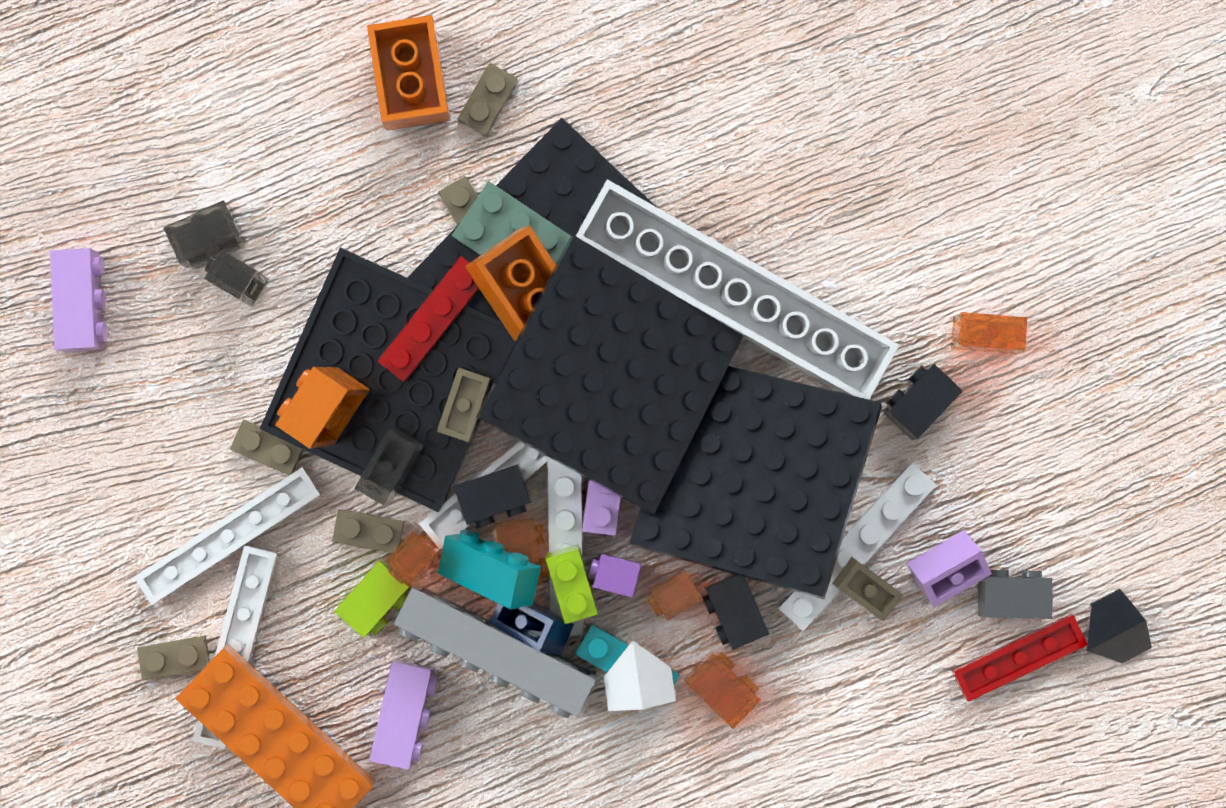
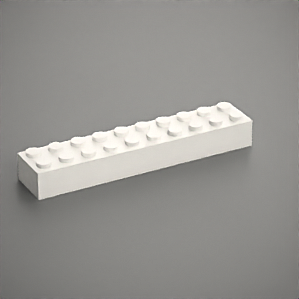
[576,180,899,400]

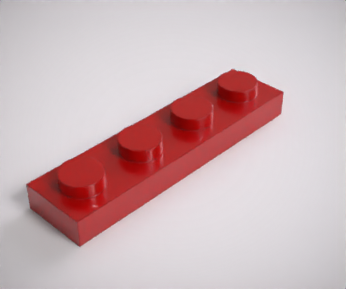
[378,256,480,382]
[951,614,1088,702]

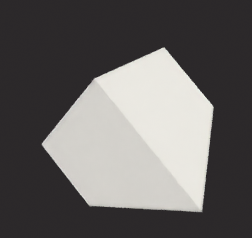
[604,641,676,711]

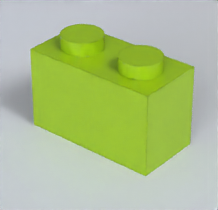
[546,544,598,624]
[334,560,412,638]

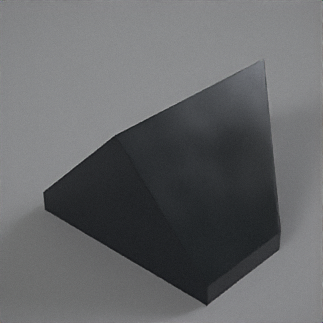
[1087,589,1152,663]

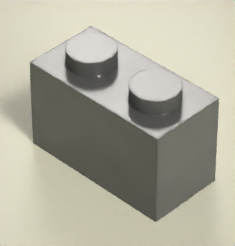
[978,570,1052,619]

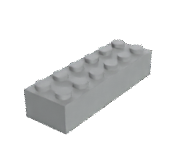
[393,585,596,718]

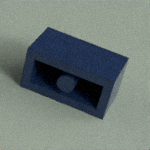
[489,602,574,655]

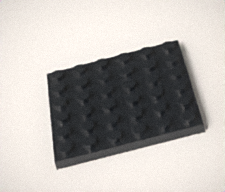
[476,235,743,514]
[259,247,515,512]
[629,366,882,600]

